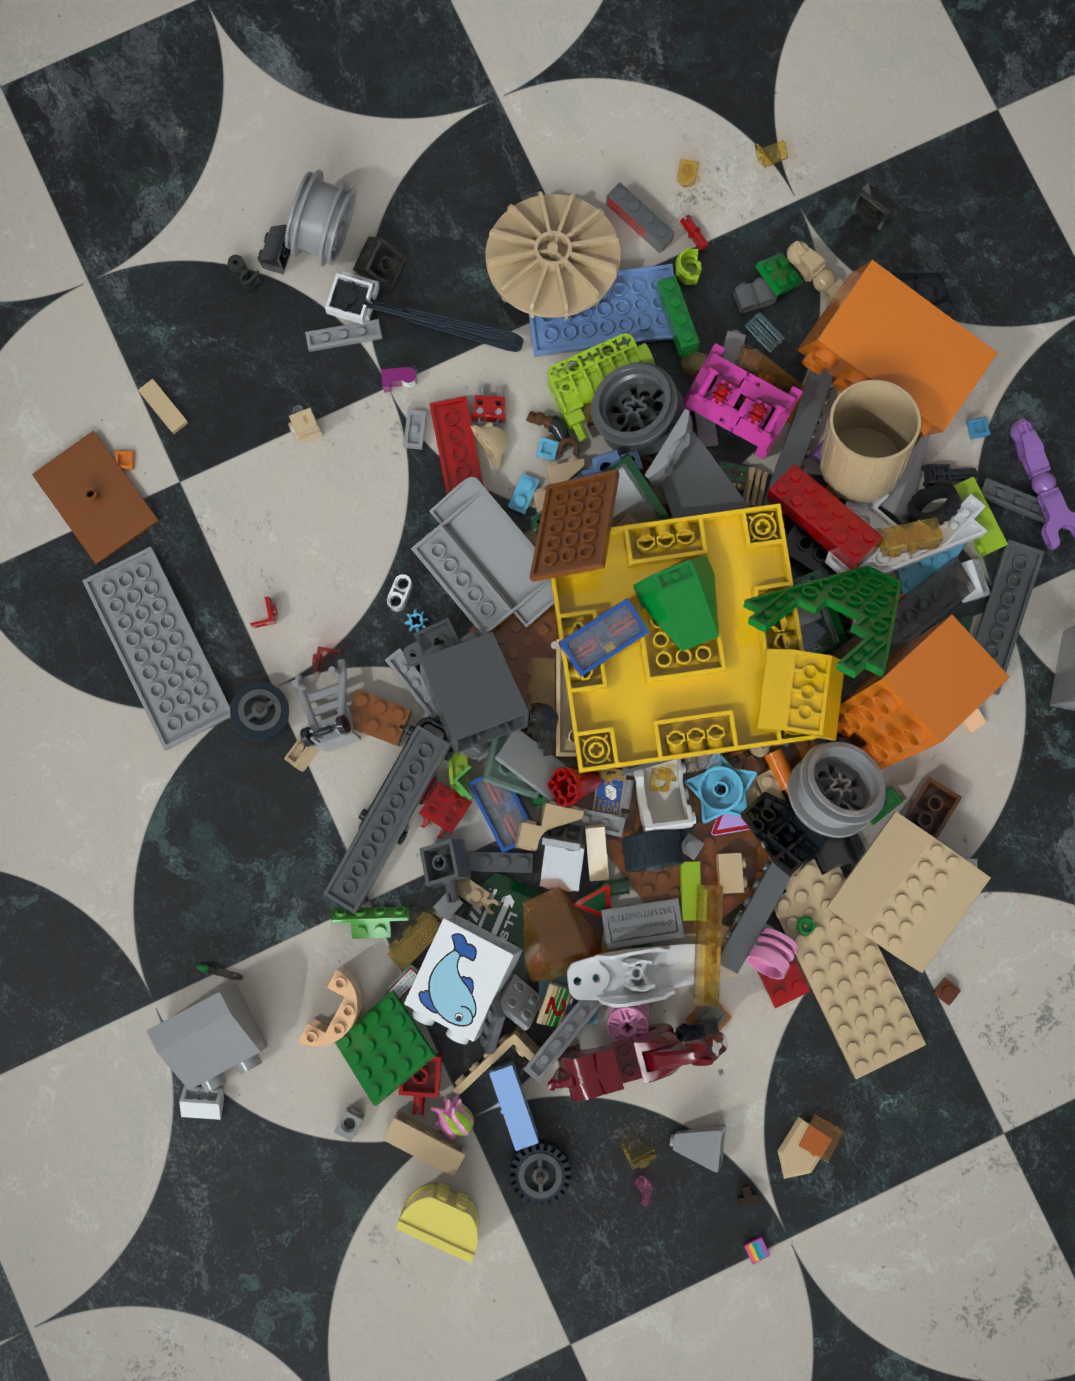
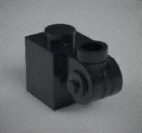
[675,1019,719,1043]

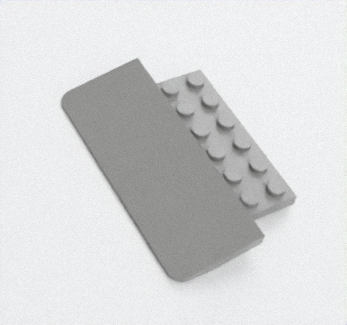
[411,477,554,635]

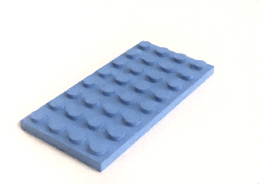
[529,264,674,357]

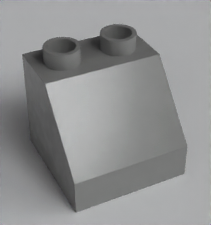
[146,984,268,1093]

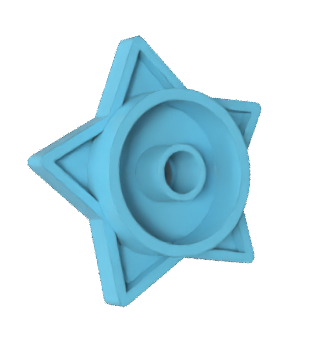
[684,753,758,823]

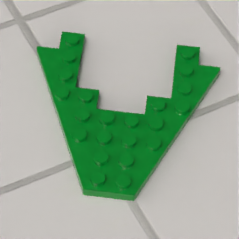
[743,565,902,678]

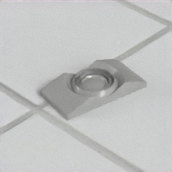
[645,409,693,488]

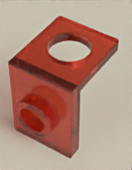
[312,646,343,674]

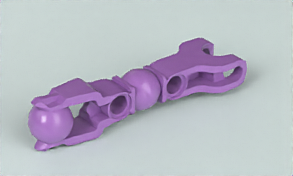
[1010,418,1075,550]

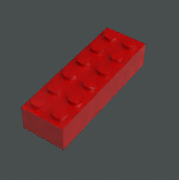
[767,464,883,570]

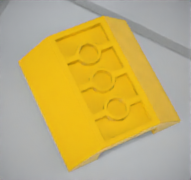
[757,649,844,741]

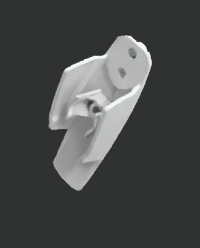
[567,943,716,1008]

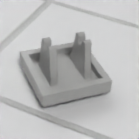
[498,974,544,1031]

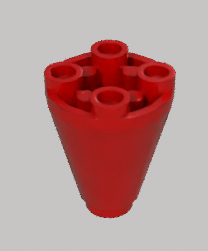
[547,767,602,807]

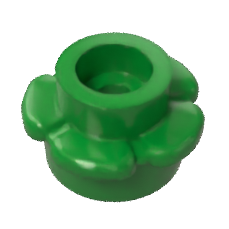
[796,916,816,936]

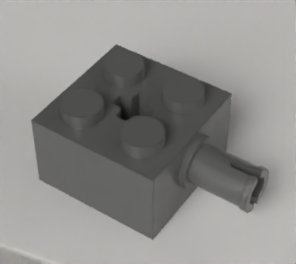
[419,838,471,903]

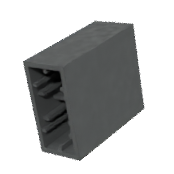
[419,631,529,754]

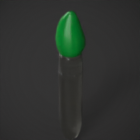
[196,964,243,980]

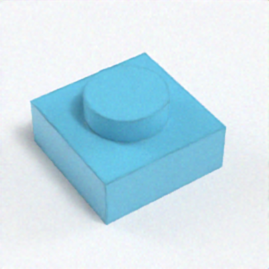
[536,437,559,462]

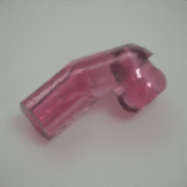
[635,1176,653,1207]

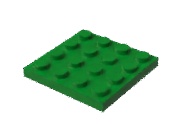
[335,991,436,1106]

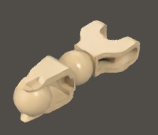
[787,241,844,308]

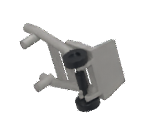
[292,659,361,751]

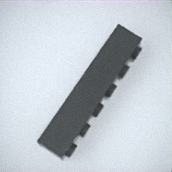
[715,859,791,974]

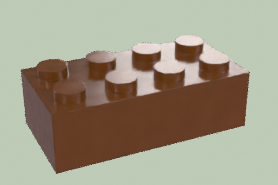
[901,776,962,839]

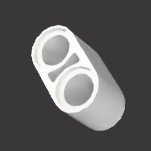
[387,574,413,612]

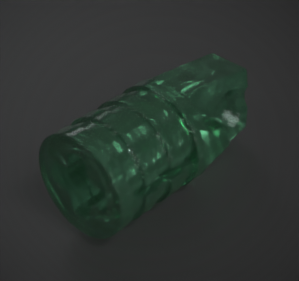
[594,877,630,897]

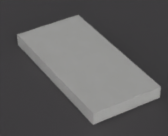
[494,730,567,802]

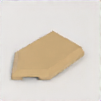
[777,1117,832,1179]

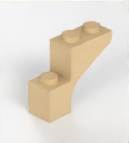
[533,457,584,513]
[515,801,584,851]

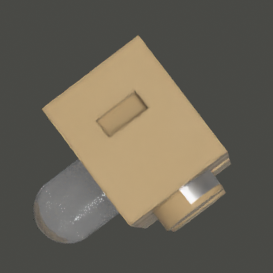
[288,405,322,443]

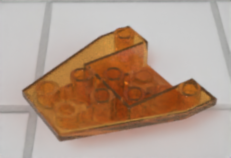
[523,887,603,982]

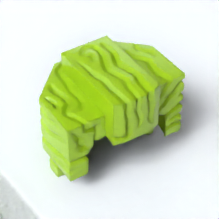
[675,247,701,285]

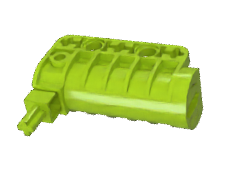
[547,333,655,442]

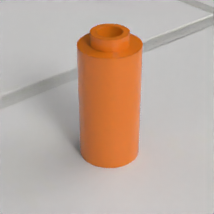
[764,748,792,793]

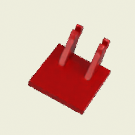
[419,782,472,839]

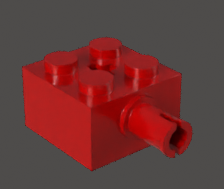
[398,1053,442,1115]

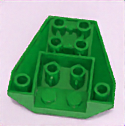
[633,556,719,652]

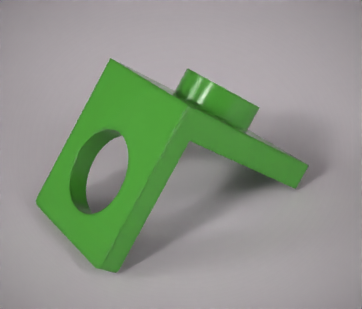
[452,765,474,800]

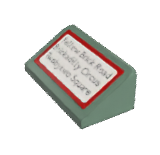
[384,963,419,1001]

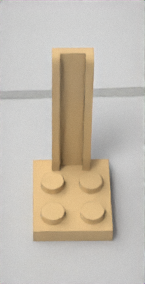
[453,1026,540,1095]

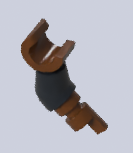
[526,411,579,457]

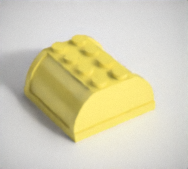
[395,1182,479,1263]

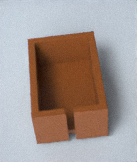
[350,689,413,747]

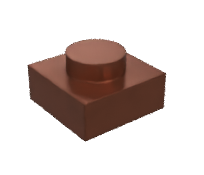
[932,977,961,1006]

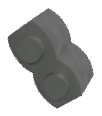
[733,277,777,314]

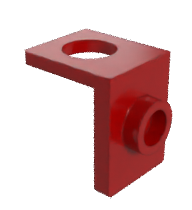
[250,596,278,628]

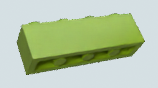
[953,476,1008,557]

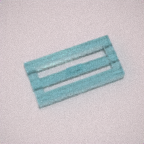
[745,312,785,353]

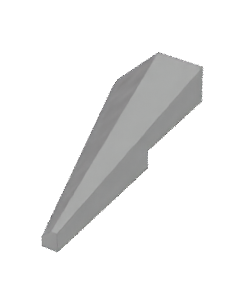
[878,435,930,528]

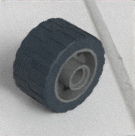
[621,830,684,872]

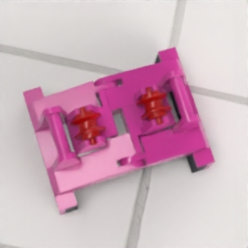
[684,343,803,460]

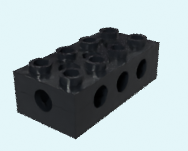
[786,523,838,578]

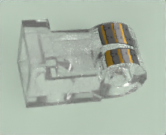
[683,753,723,773]

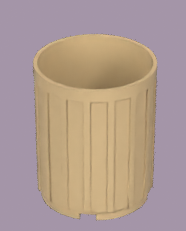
[820,380,921,503]

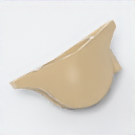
[470,422,508,469]

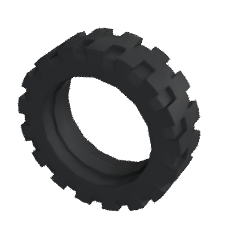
[907,482,961,528]

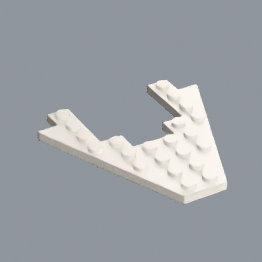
[825,494,987,574]

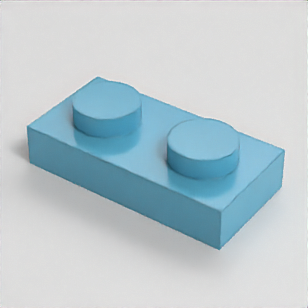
[507,473,540,516]

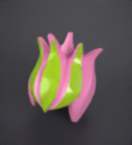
[431,1094,474,1142]

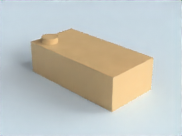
[383,1110,467,1177]

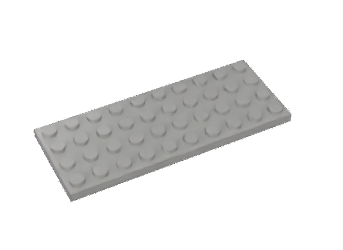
[82,547,230,750]

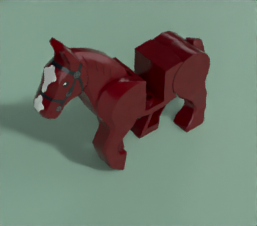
[547,1023,728,1101]

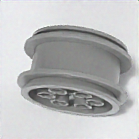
[285,170,356,267]
[788,742,886,838]

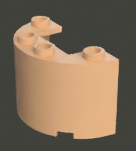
[298,966,363,1046]

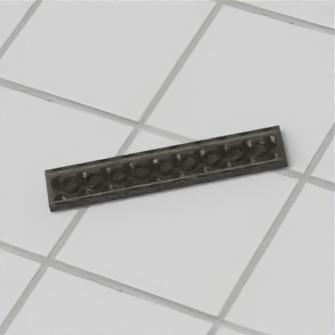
[828,557,976,695]

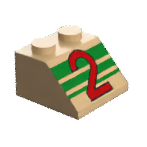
[536,980,574,1028]

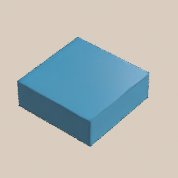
[966,417,991,440]

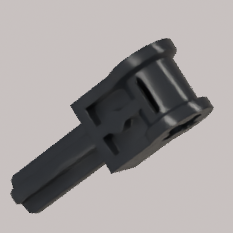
[921,464,977,486]

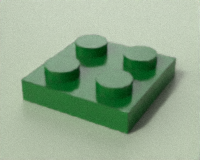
[755,253,803,296]

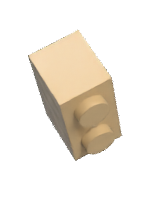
[716,853,747,894]

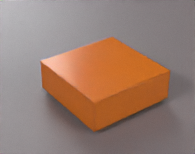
[115,450,135,470]

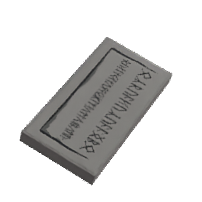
[601,898,684,949]

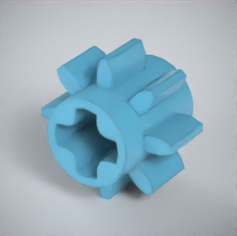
[405,609,429,632]

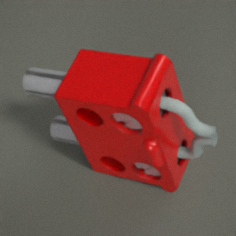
[472,385,506,426]

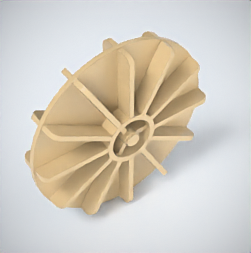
[486,191,621,320]

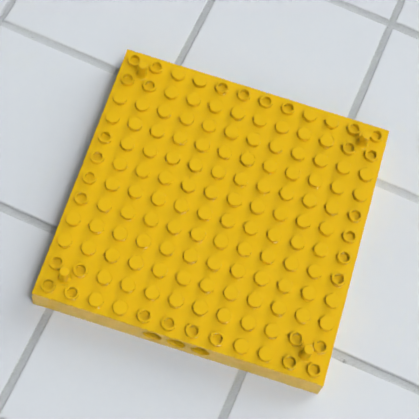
[551,504,817,773]

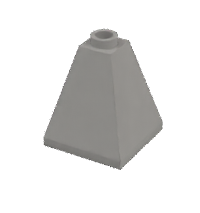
[670,1124,726,1172]

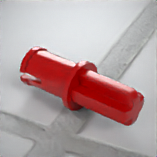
[680,215,708,250]

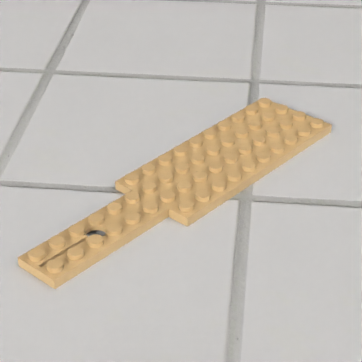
[747,770,926,1079]

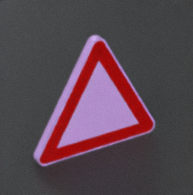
[711,813,750,836]

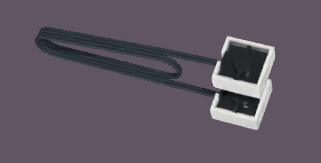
[325,271,524,352]

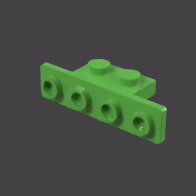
[331,906,410,939]

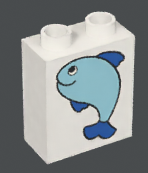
[404,914,523,1044]

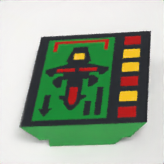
[718,459,753,491]

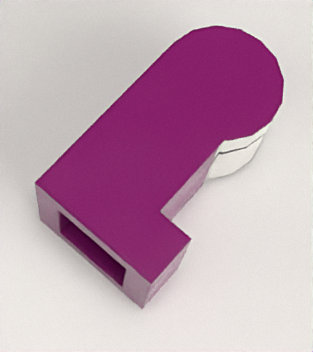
[381,367,417,393]

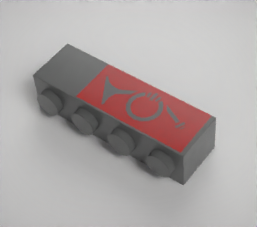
[606,182,674,253]

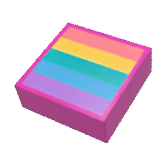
[743,1236,770,1264]

